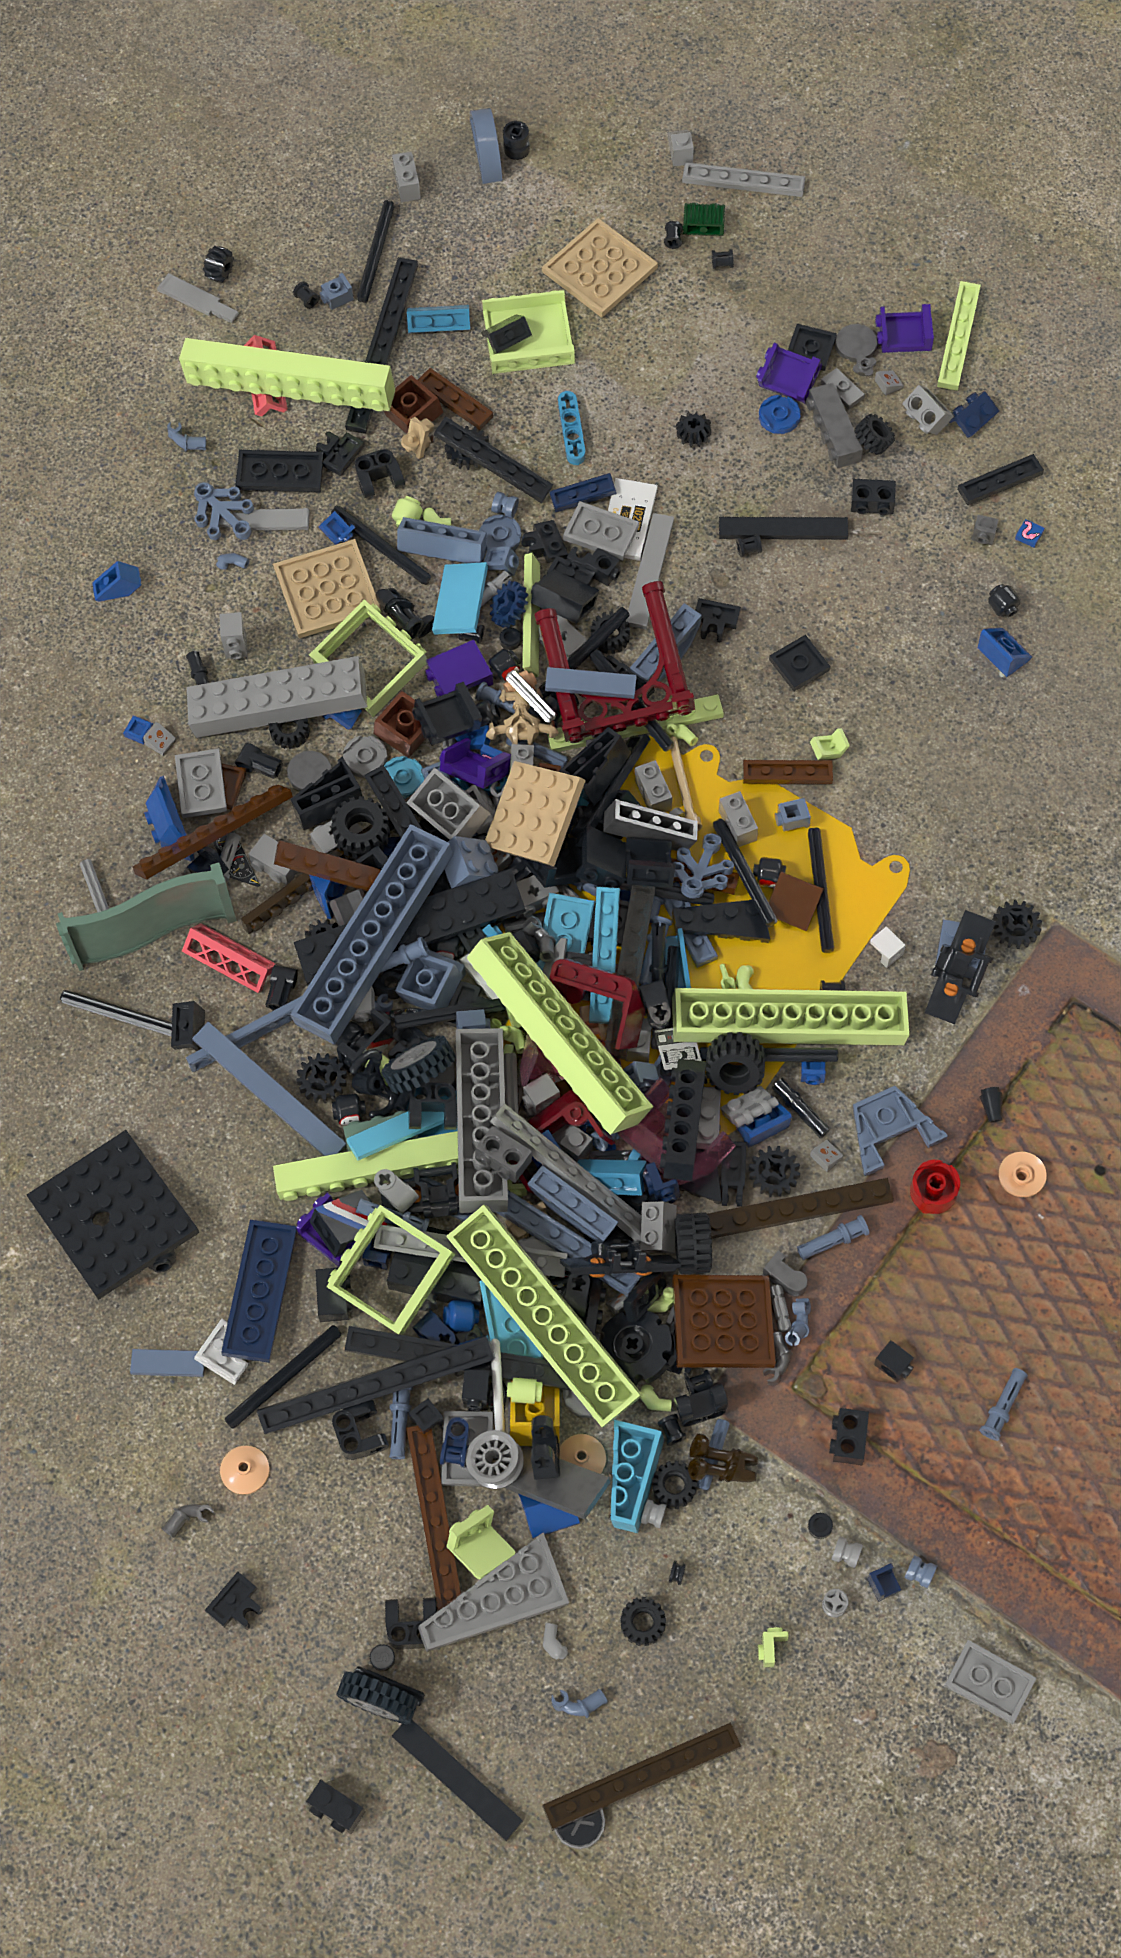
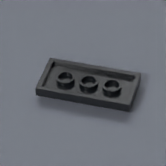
[235,449,324,492]

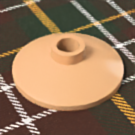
[999,1152,1047,1197]
[560,1434,606,1474]
[220,1446,269,1495]

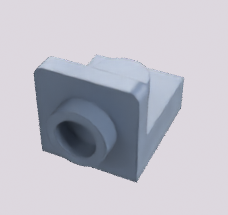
[484,547,519,576]

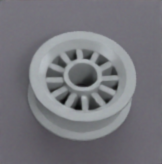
[466,1430,524,1489]

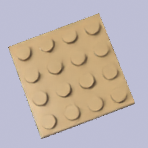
[542,218,658,318]
[273,539,381,639]
[485,761,585,866]

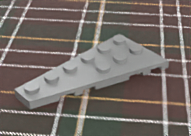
[418,1533,569,1652]

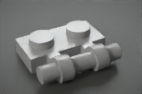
[720,1086,779,1128]

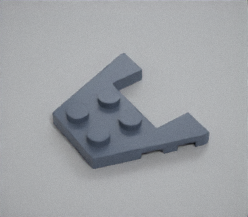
[852,1086,948,1176]

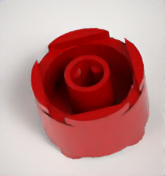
[910,1159,961,1214]

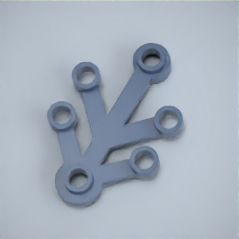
[194,482,254,540]
[674,833,734,898]

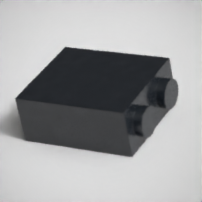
[531,569,599,624]

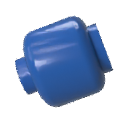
[443,1300,479,1332]

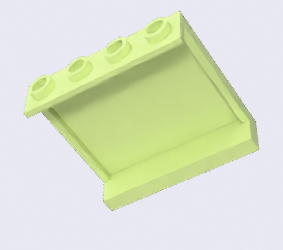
[482,290,575,374]

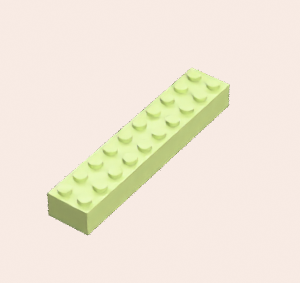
[179,338,395,411]
[467,932,653,1135]
[672,988,909,1045]
[446,1205,643,1427]

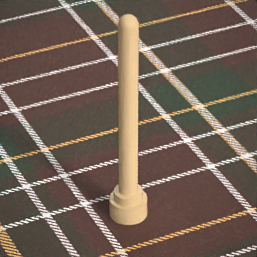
[670,736,702,831]

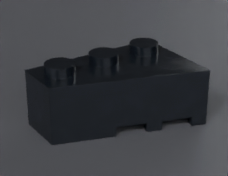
[559,727,631,806]
[290,756,363,831]

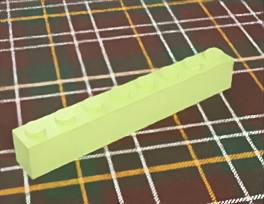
[273,1131,458,1201]

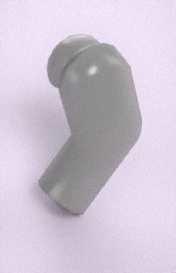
[543,1623,568,1659]

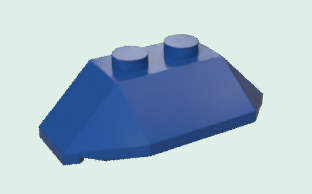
[144,776,195,861]

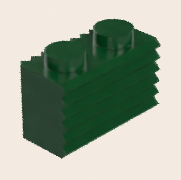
[683,202,725,236]

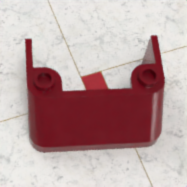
[549,959,645,1050]
[509,1090,616,1198]

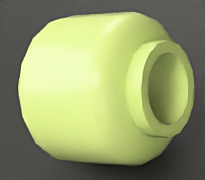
[392,496,423,527]

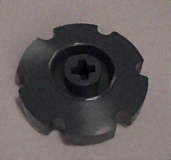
[599,1310,674,1386]

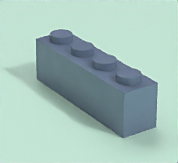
[397,517,486,563]

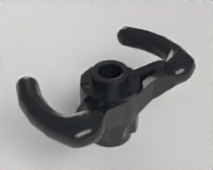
[349,1049,399,1119]

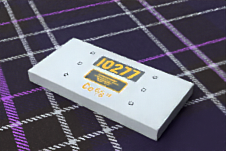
[608,478,658,561]

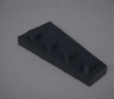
[671,900,770,943]

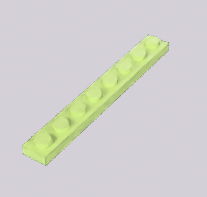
[547,695,724,752]

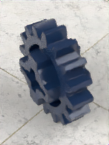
[489,581,529,628]

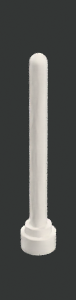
[490,1339,505,1458]

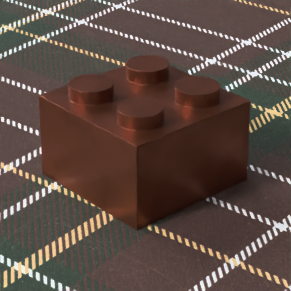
[384,375,443,434]
[373,691,425,758]

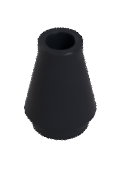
[979,1087,1003,1123]

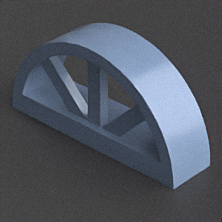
[469,108,502,184]
[630,603,702,682]
[528,1165,618,1243]

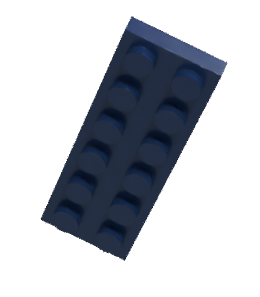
[221,1220,297,1363]

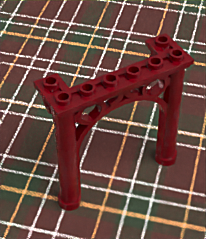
[534,581,695,743]

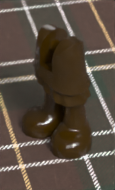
[688,1434,758,1483]

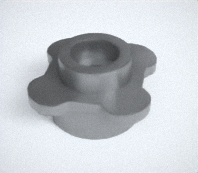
[853,354,876,377]
[420,1293,438,1311]

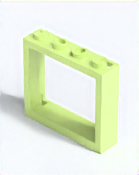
[309,600,427,717]
[327,1205,455,1335]

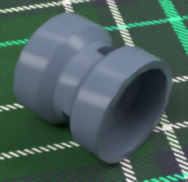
[491,491,519,518]
[904,1555,937,1588]

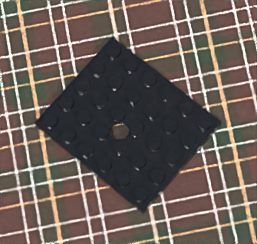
[26,1130,200,1300]

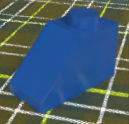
[92,561,141,602]

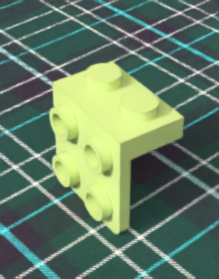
[447,1505,515,1579]

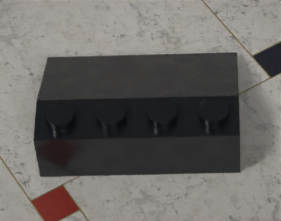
[386,1226,483,1311]

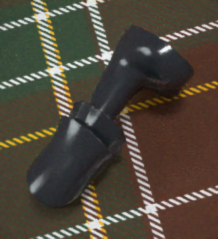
[376,588,435,639]

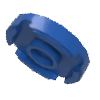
[759,395,800,434]

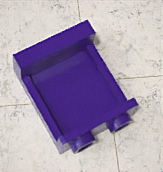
[875,304,934,353]
[756,342,822,404]
[425,640,493,697]
[440,738,511,788]
[296,1193,356,1267]

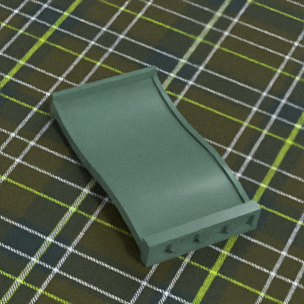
[56,862,237,971]

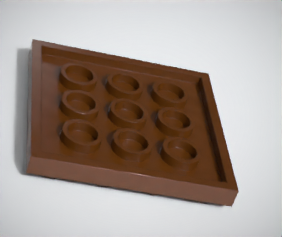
[672,1275,776,1368]

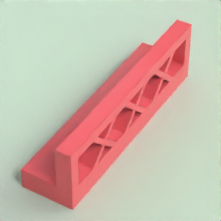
[244,335,287,416]
[182,923,278,993]

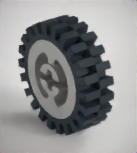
[381,1035,456,1093]
[336,1671,419,1724]

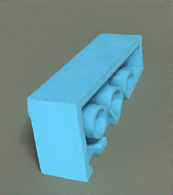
[611,1420,664,1533]

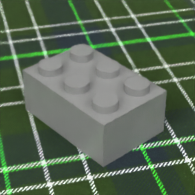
[407,767,491,839]

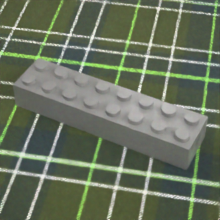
[187,656,367,738]
[456,1028,508,1213]

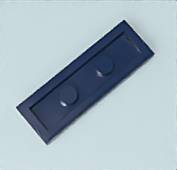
[549,473,617,513]

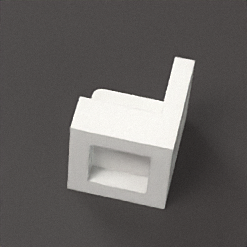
[870,927,905,968]

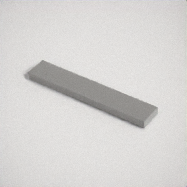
[682,162,805,197]
[626,513,674,630]

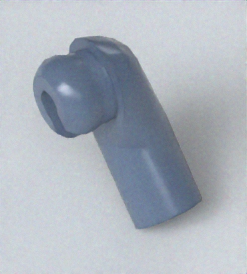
[216,553,250,570]

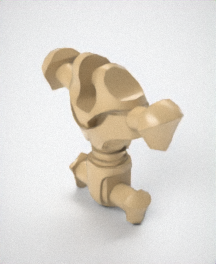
[486,688,559,745]

